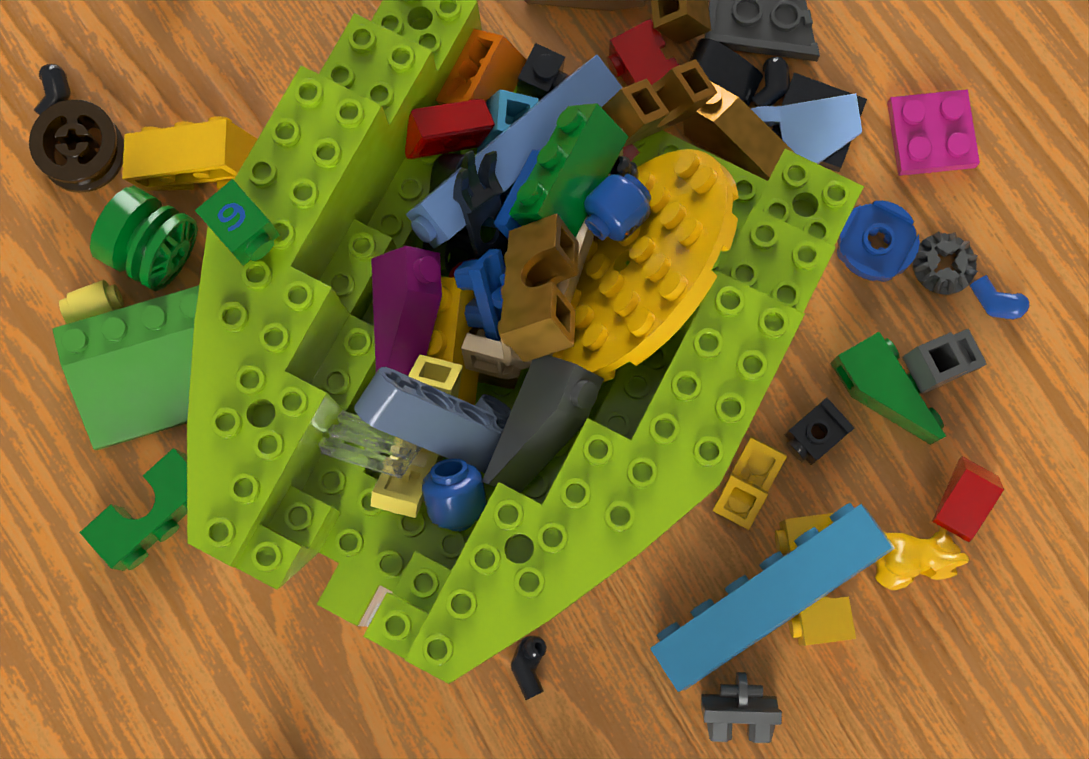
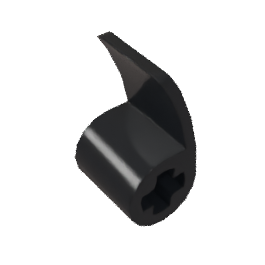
[689,38,763,106]

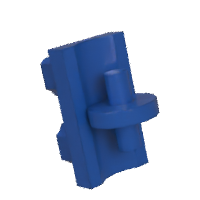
[454,249,506,341]

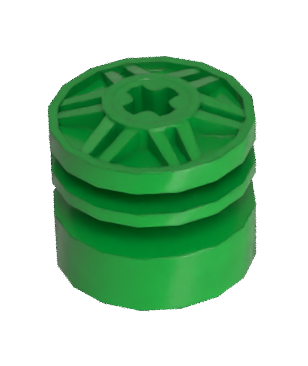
[90,186,198,292]

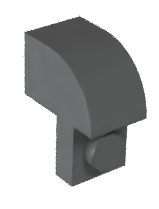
[902,328,987,394]

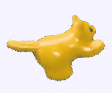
[875,527,969,590]

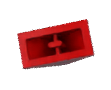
[932,456,1004,542]

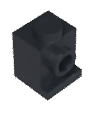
[516,43,568,102]
[784,398,854,465]

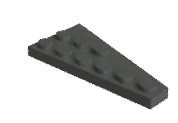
[704,0,820,62]

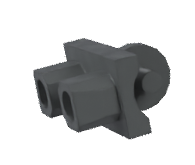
[701,672,782,743]

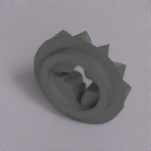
[913,232,978,295]

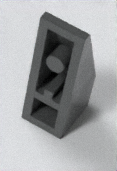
[482,355,604,493]

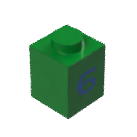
[195,179,280,266]

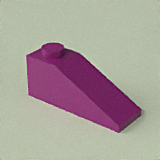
[371,246,442,376]

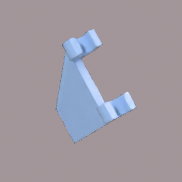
[751,93,862,164]

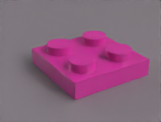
[887,89,980,176]

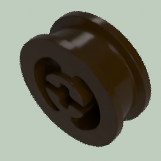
[29,100,124,193]

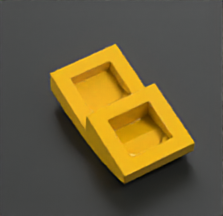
[713,436,787,530]

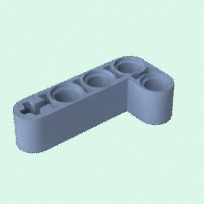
[354,367,511,473]

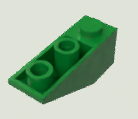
[830,332,946,445]

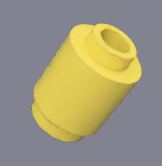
[59,280,124,324]

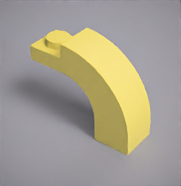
[370,354,463,518]

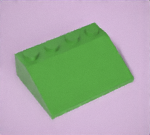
[52,285,199,450]

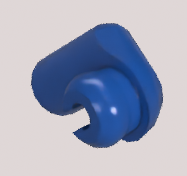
[969,275,1030,320]

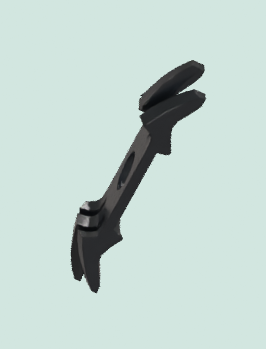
[453,150,508,267]

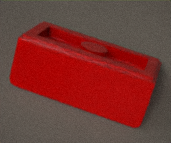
[405,99,495,159]

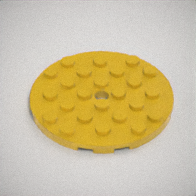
[552,149,739,382]

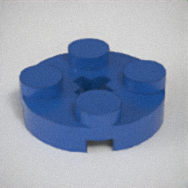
[837,200,920,282]

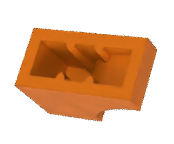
[436,29,527,105]

